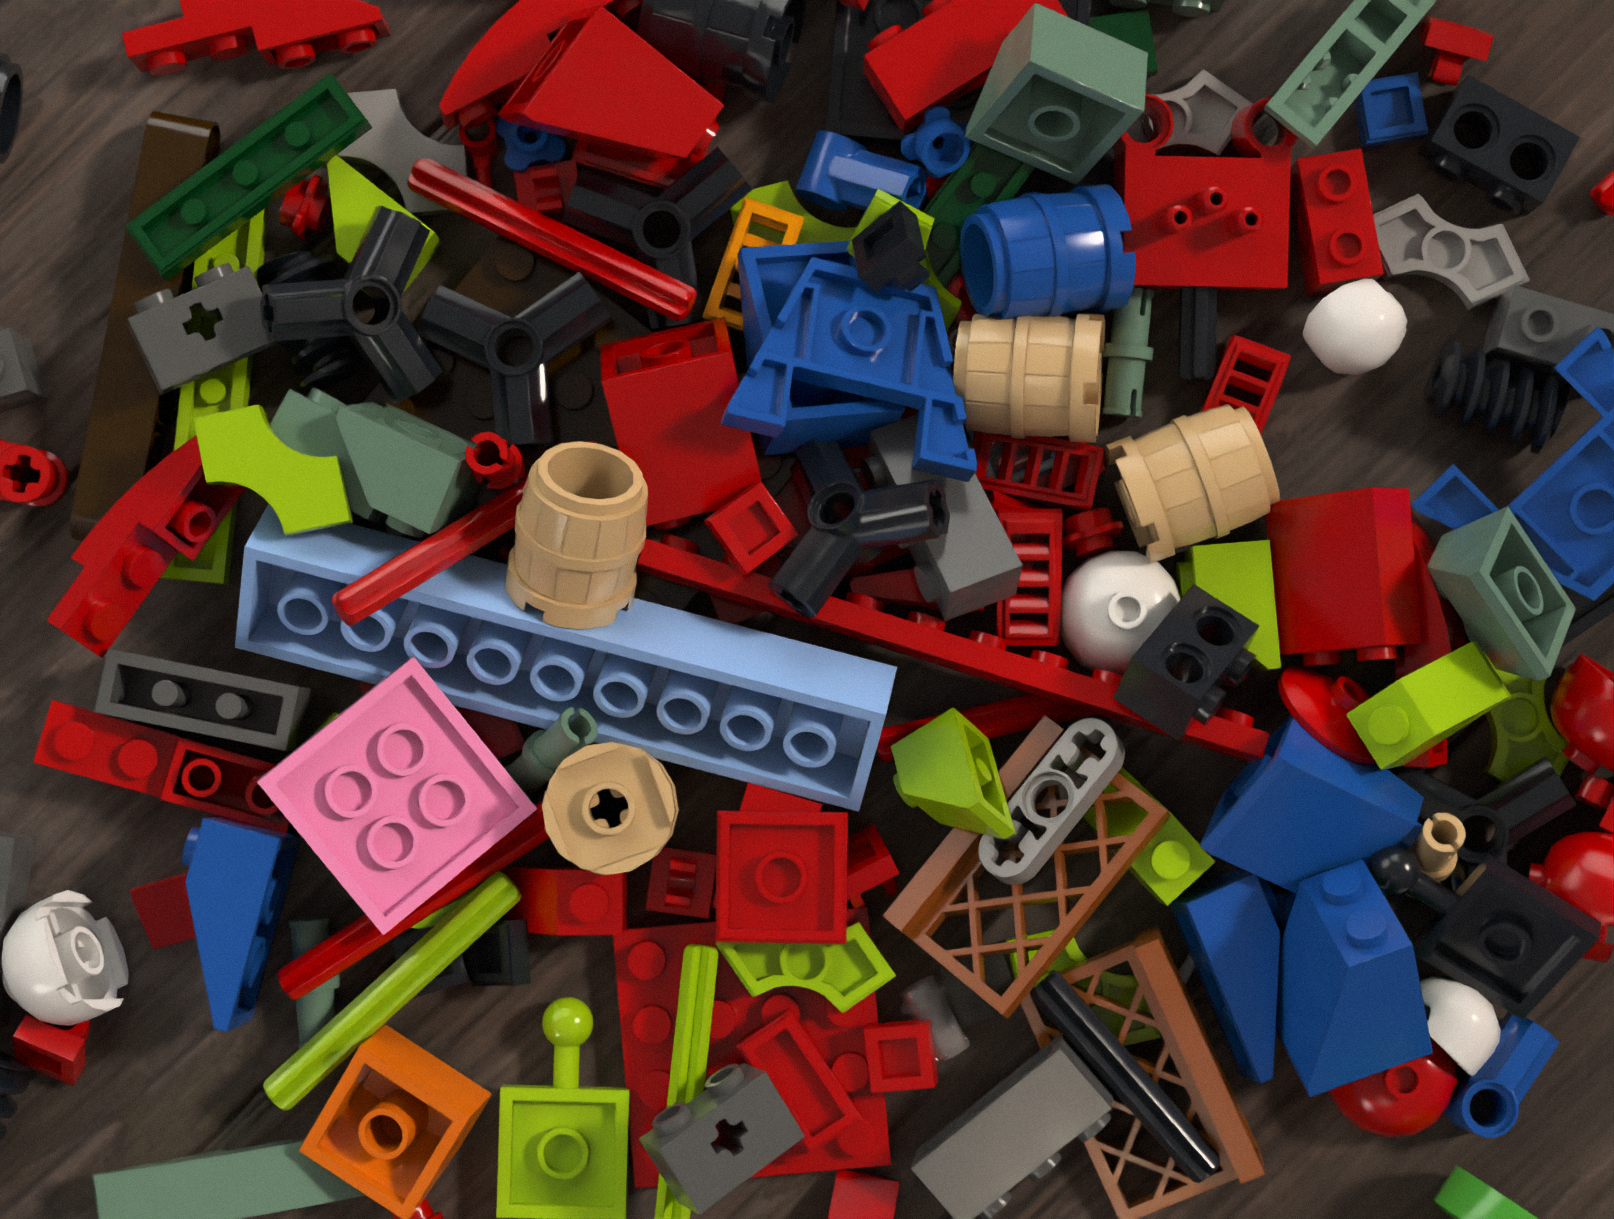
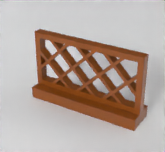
[883,715,1171,1019]
[1020,925,1265,1219]

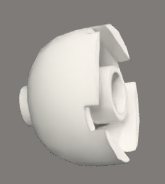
[1060,550,1181,675]
[1,890,129,1026]

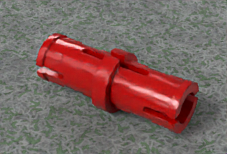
[465,432,528,494]

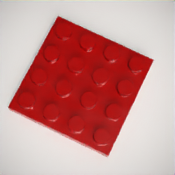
[613,906,891,1189]

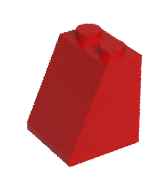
[497,5,725,158]
[600,317,762,530]

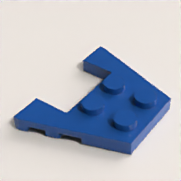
[721,257,977,482]
[1411,326,1614,601]

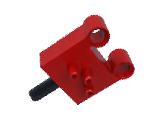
[1112,94,1298,381]

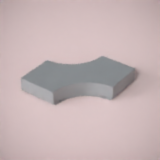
[1103,69,1253,164]
[338,89,469,217]
[1373,193,1530,310]

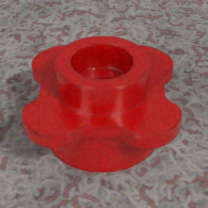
[279,175,332,241]
[1062,507,1124,558]

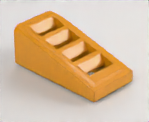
[702,197,805,336]

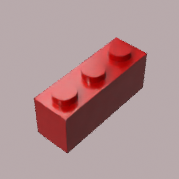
[863,0,1068,134]

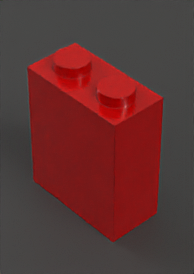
[1265,487,1422,666]

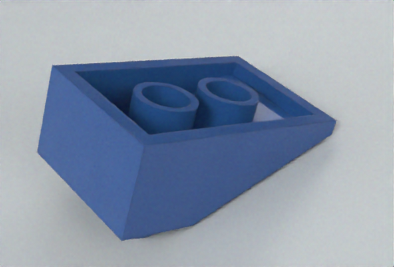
[737,241,905,455]
[182,816,302,1032]

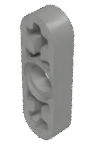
[979,718,1125,885]

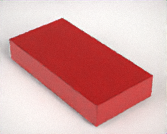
[736,1009,863,1155]

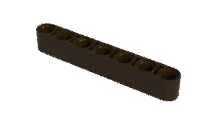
[70,111,221,541]

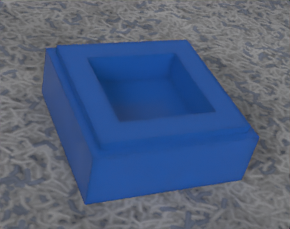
[1354,72,1428,148]

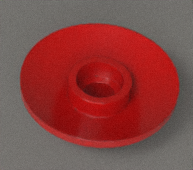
[1278,665,1376,764]

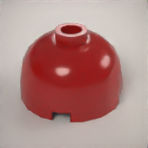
[1550,653,1614,774]
[1526,831,1614,964]
[1328,1037,1457,1137]

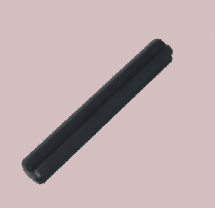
[1030,970,1220,1183]

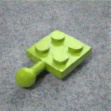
[496,997,630,1219]

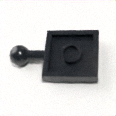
[1368,844,1601,1020]

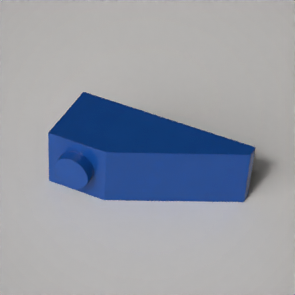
[1169,870,1280,1084]

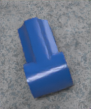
[794,130,928,212]
[1446,1011,1560,1138]

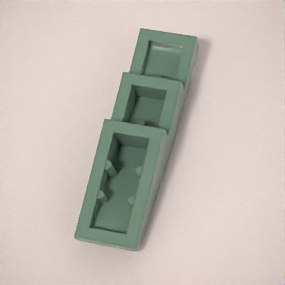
[1263,0,1437,150]
[92,1138,366,1219]

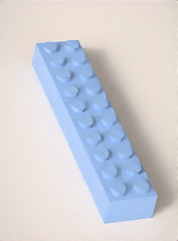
[235,503,897,812]

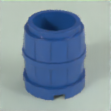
[960,184,1136,319]

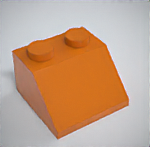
[299,1024,492,1219]

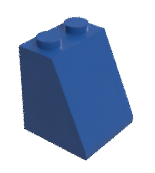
[1200,714,1424,894]
[1275,859,1433,1097]

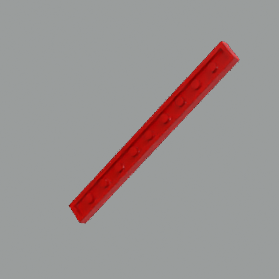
[637,534,1270,762]

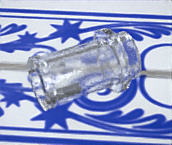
[899,976,970,1063]

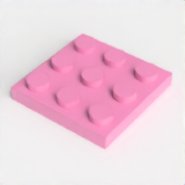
[257,657,537,935]

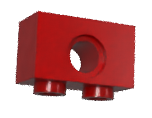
[1290,148,1384,297]

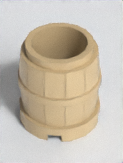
[953,313,1105,443]
[1104,404,1280,564]
[505,441,648,630]
[542,742,679,875]

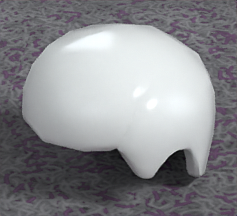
[1303,278,1407,375]
[1420,976,1501,1076]

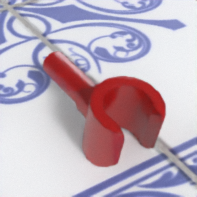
[458,119,500,189]

